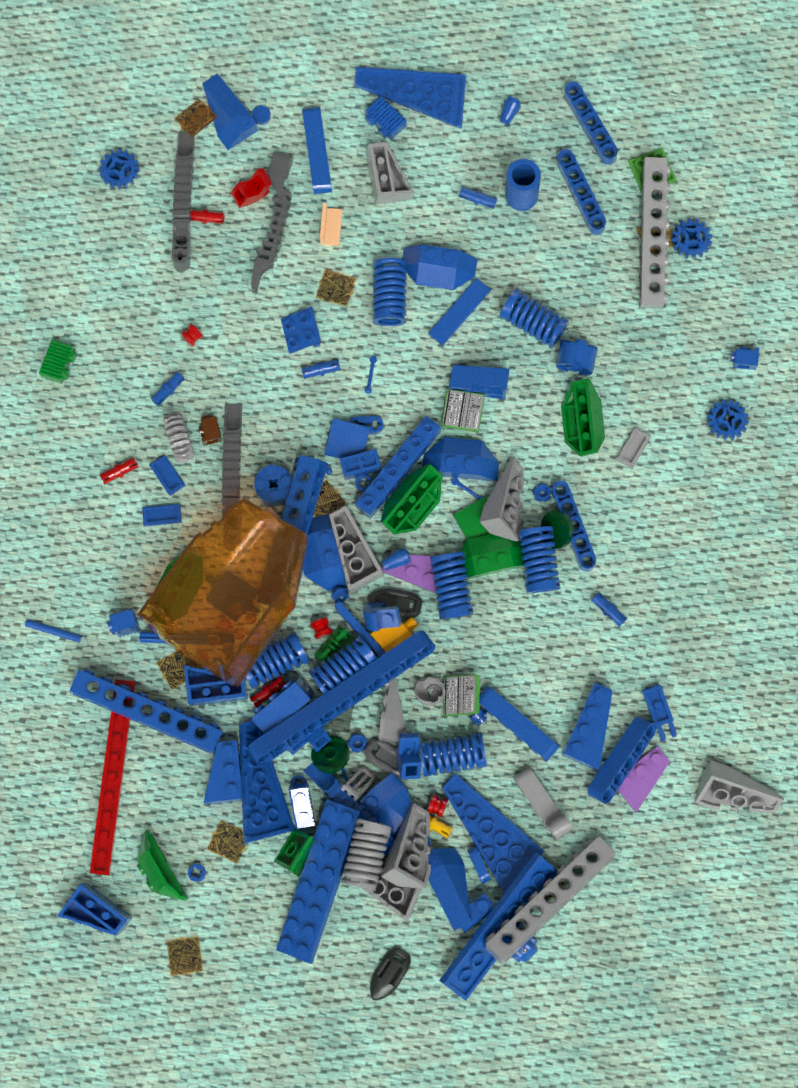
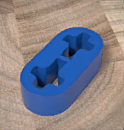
[349,416,384,435]
[467,846,491,884]

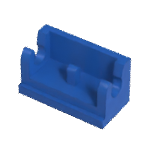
[339,449,382,481]

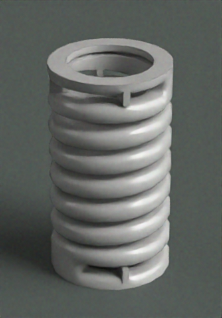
[341,819,391,891]

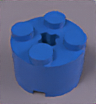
[556,339,598,375]
[254,464,292,507]

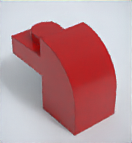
[231,168,272,208]

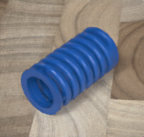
[505,159,541,211]
[373,258,407,326]
[499,288,569,349]
[519,526,561,593]
[430,552,474,620]
[237,631,309,689]
[308,636,376,694]
[419,732,487,777]

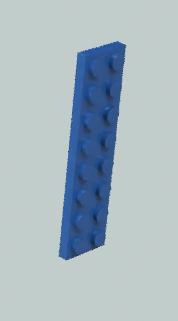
[276,799,363,964]
[439,852,558,1001]

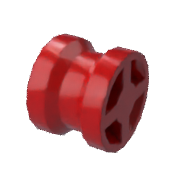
[180,323,203,347]
[310,618,333,639]
[427,794,449,818]

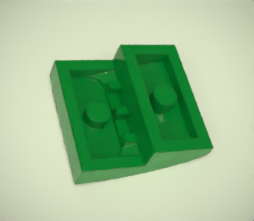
[452,496,490,540]

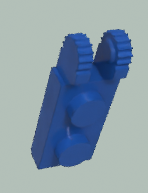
[642,684,677,742]

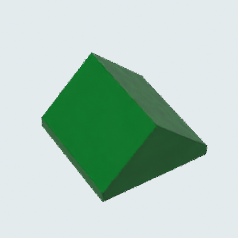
[273,829,315,877]

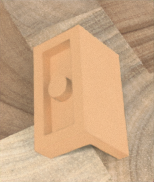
[320,203,342,246]

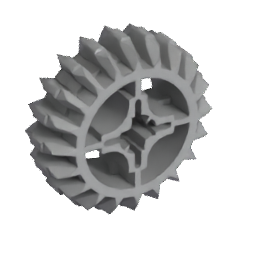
[163,412,194,463]

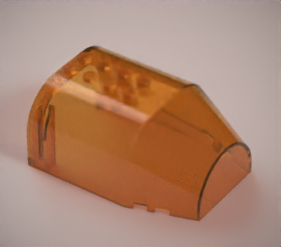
[137,498,308,687]

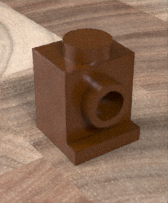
[199,415,222,446]

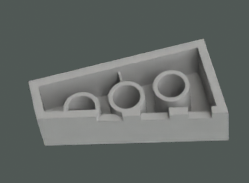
[329,506,384,594]
[344,861,421,922]

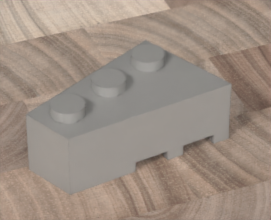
[366,142,414,205]

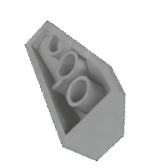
[480,458,524,541]
[378,678,408,744]
[695,760,784,813]
[381,803,431,889]

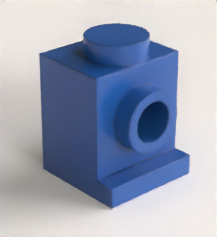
[730,347,759,370]

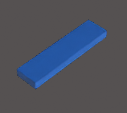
[428,278,491,346]
[335,601,386,658]

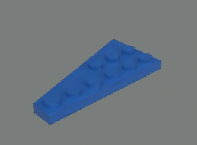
[355,67,466,129]
[239,721,295,844]
[442,774,544,893]

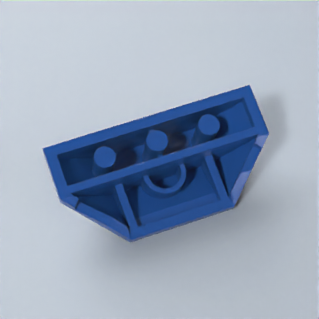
[402,245,478,290]
[422,437,499,482]
[301,514,347,591]

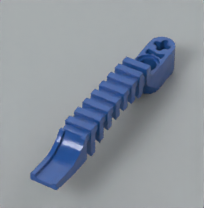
[304,763,395,857]

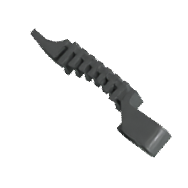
[172,132,195,272]
[251,151,293,294]
[221,403,242,551]

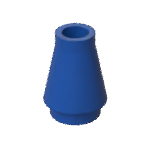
[499,96,521,126]
[381,547,412,571]

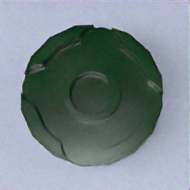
[540,510,574,549]
[311,736,350,773]

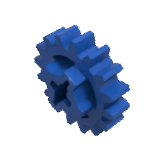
[99,149,140,190]
[671,218,713,259]
[707,399,749,441]

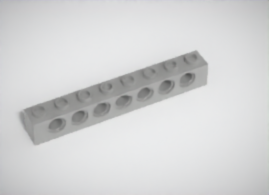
[639,157,670,309]
[486,836,616,966]

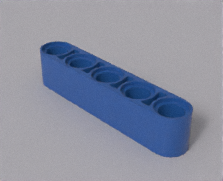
[564,82,618,165]
[302,106,332,195]
[557,149,606,235]
[552,481,596,572]
[479,685,560,762]
[588,716,657,804]

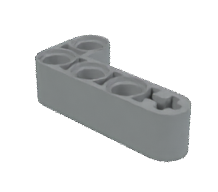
[513,767,573,842]

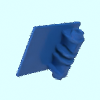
[281,306,321,354]

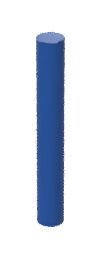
[25,619,82,643]

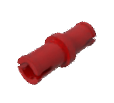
[190,209,225,224]
[99,457,139,485]
[249,675,286,708]

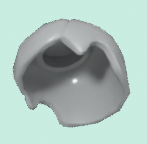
[414,676,446,706]

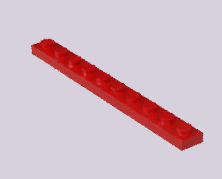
[89,679,135,876]

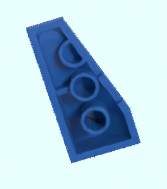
[202,74,258,150]
[359,772,432,847]
[428,848,472,931]

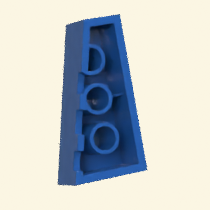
[563,683,613,771]

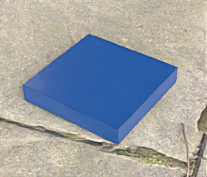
[324,418,371,459]

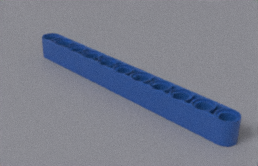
[248,631,436,766]

